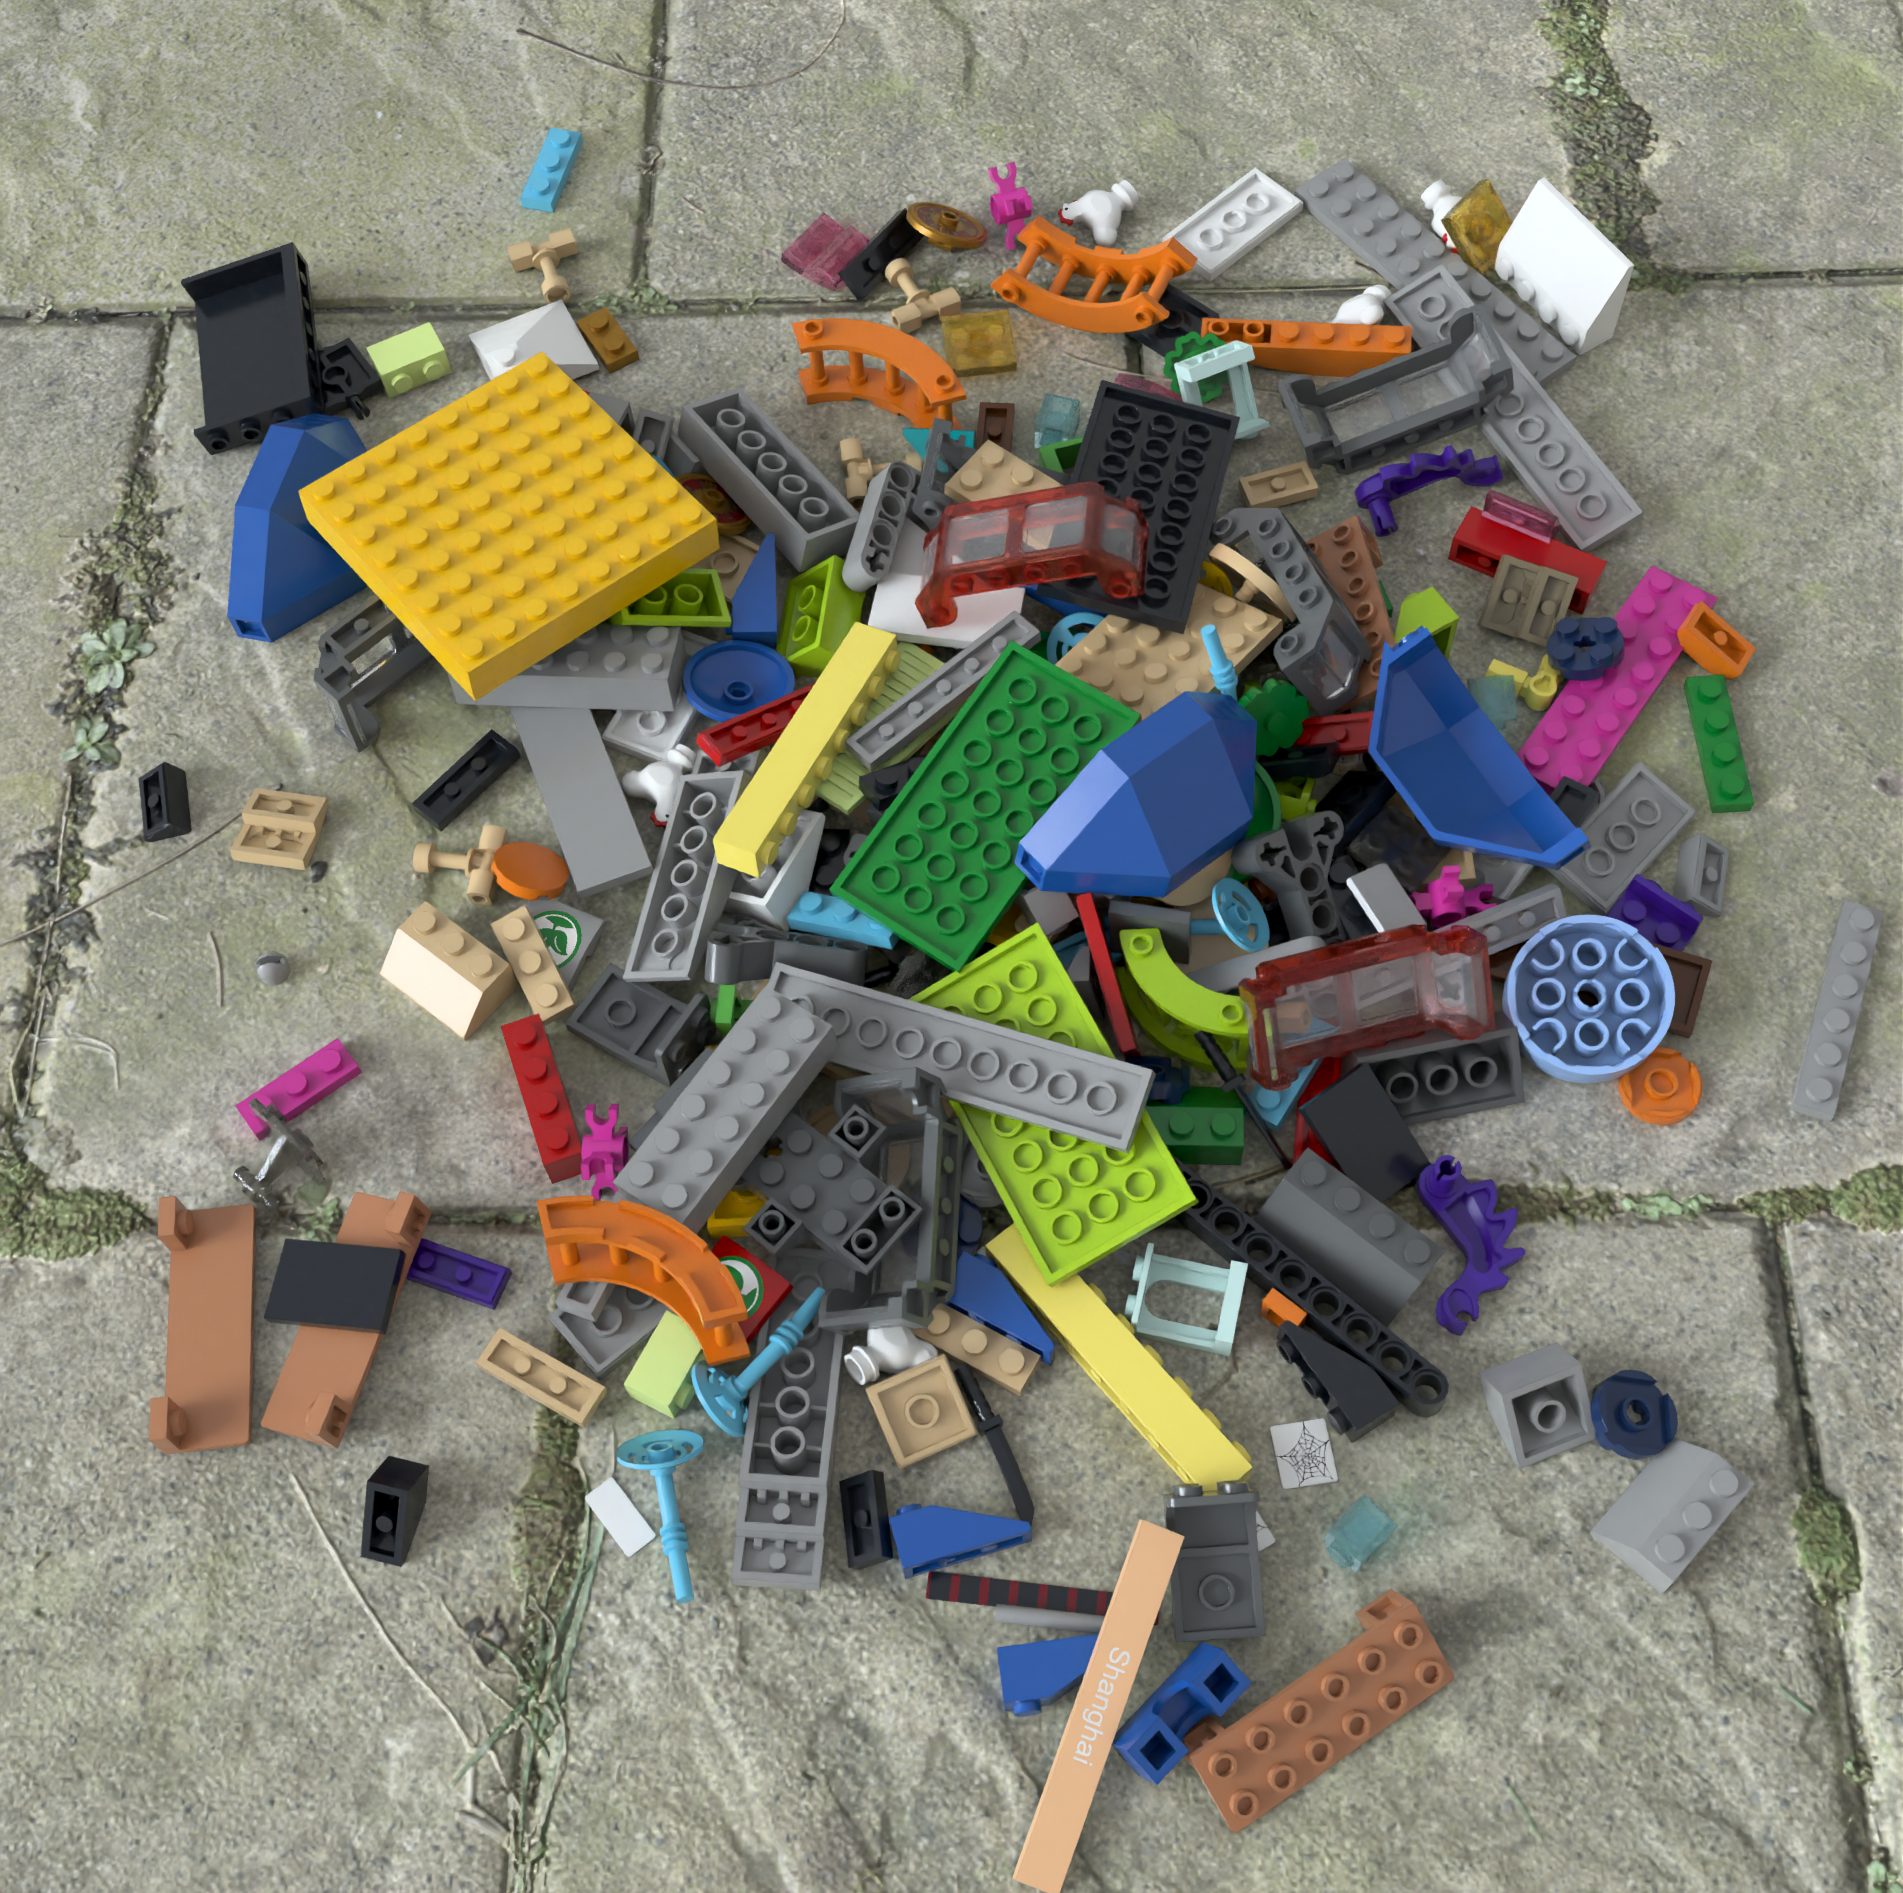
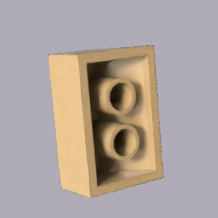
[380,901,519,1041]

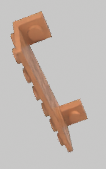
[1306,515,1397,713]
[260,1191,432,1449]
[149,1196,256,1455]
[1182,1589,1454,1833]

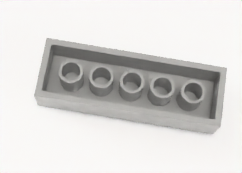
[677,387,860,572]
[447,624,687,712]
[613,985,839,1235]

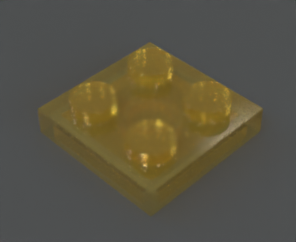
[1441,178,1513,275]
[941,309,1017,378]

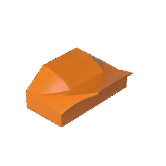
[1677,601,1756,680]

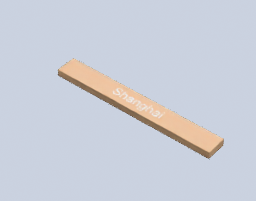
[1012,1519,1185,1893]

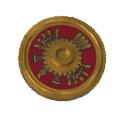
[906,202,988,253]
[675,473,752,535]

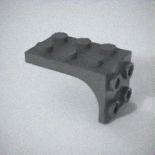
[565,963,716,1088]
[1162,1480,1266,1642]

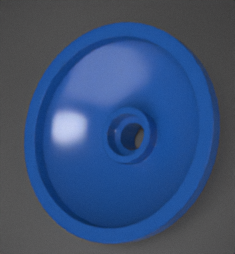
[683,640,795,722]

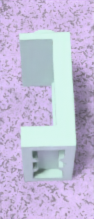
[1174,340,1270,440]
[1124,1243,1248,1357]

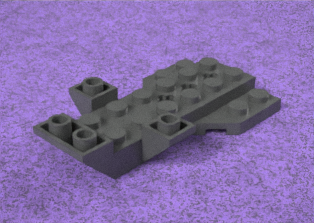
[628,1040,924,1275]

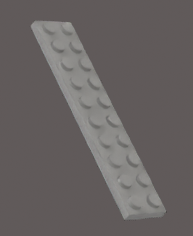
[1294,158,1577,387]
[1383,264,1643,553]
[767,962,1156,1154]

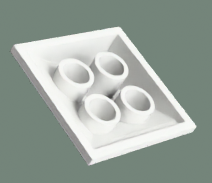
[468,299,599,380]
[723,810,826,932]

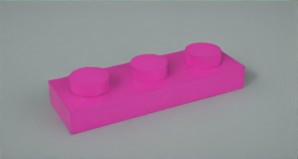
[235,1038,362,1141]

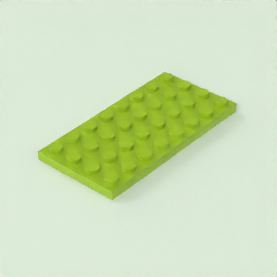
[908,922,1199,1288]

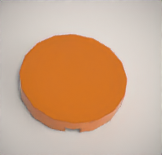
[491,842,570,900]
[1618,1046,1703,1126]

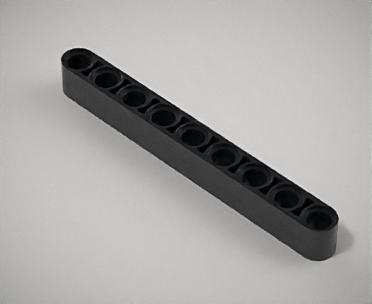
[1172,1155,1449,1418]

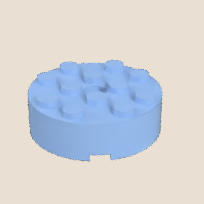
[1502,915,1675,1084]

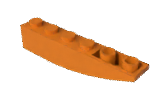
[1201,318,1412,378]

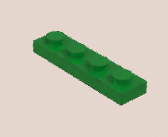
[1683,675,1754,813]

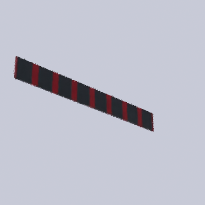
[926,1571,1159,1626]

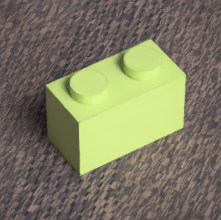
[366,322,452,398]
[624,1310,706,1419]

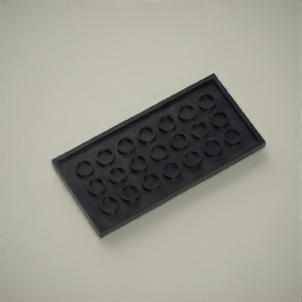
[1036,380,1240,634]

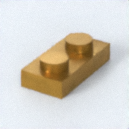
[576,307,640,374]

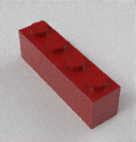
[1448,506,1607,615]
[501,1013,582,1184]

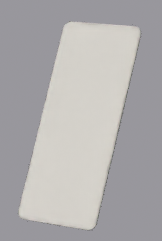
[585,1477,656,1557]

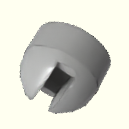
[256,951,290,985]

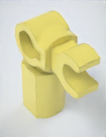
[1483,654,1565,711]

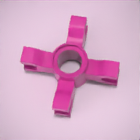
[988,162,1033,250]
[1404,865,1497,930]
[581,1104,629,1200]

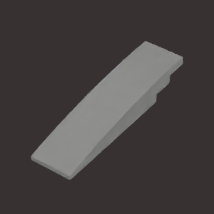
[509,706,653,899]
[623,742,776,982]
[731,1248,849,1591]

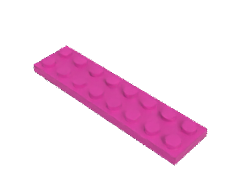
[1517,566,1718,795]

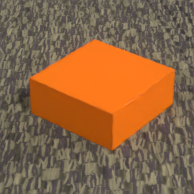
[1260,1288,1308,1329]

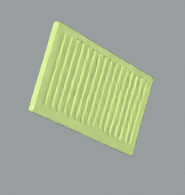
[815,641,971,815]

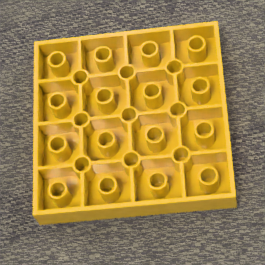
[298,351,720,701]

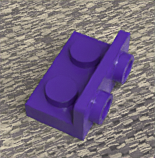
[1606,874,1704,951]

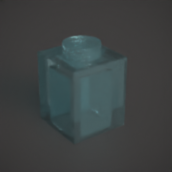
[1035,393,1080,448]
[1466,674,1518,730]
[1323,1494,1398,1573]

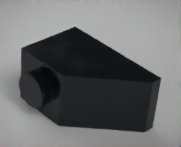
[360,1456,429,1567]

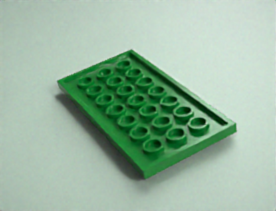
[829,640,1142,974]

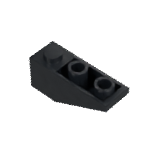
[1276,1320,1399,1443]

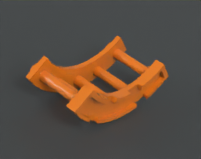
[990,215,1198,333]
[792,318,966,430]
[536,1195,751,1367]

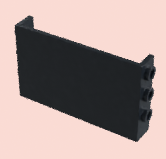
[181,242,325,455]

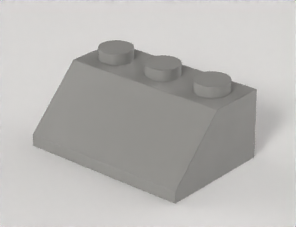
[1590,1438,1755,1594]

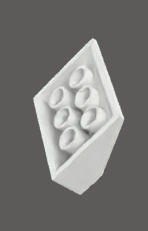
[1494,178,1634,355]

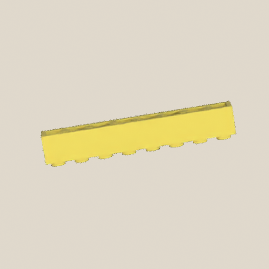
[713,622,901,878]
[985,1223,1253,1491]

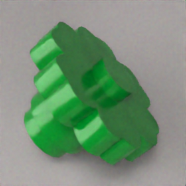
[1163,331,1229,403]
[1238,678,1309,756]

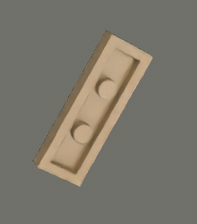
[491,905,578,1026]
[911,1303,1041,1397]
[476,1327,607,1428]

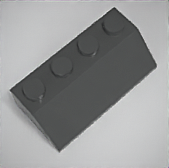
[1345,1011,1525,1125]
[1254,1147,1445,1327]

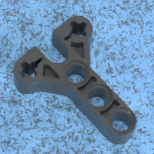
[1231,810,1351,972]
[704,913,868,987]

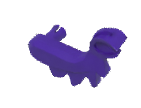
[1354,445,1503,537]
[1417,1155,1525,1336]

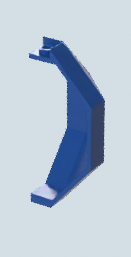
[227,413,367,643]
[1368,626,1591,870]
[1014,691,1257,898]

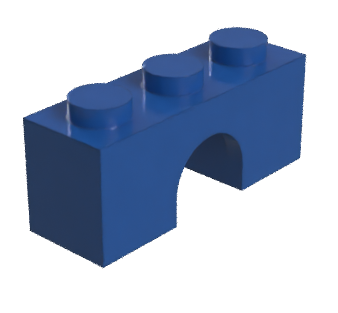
[1112,1642,1252,1785]

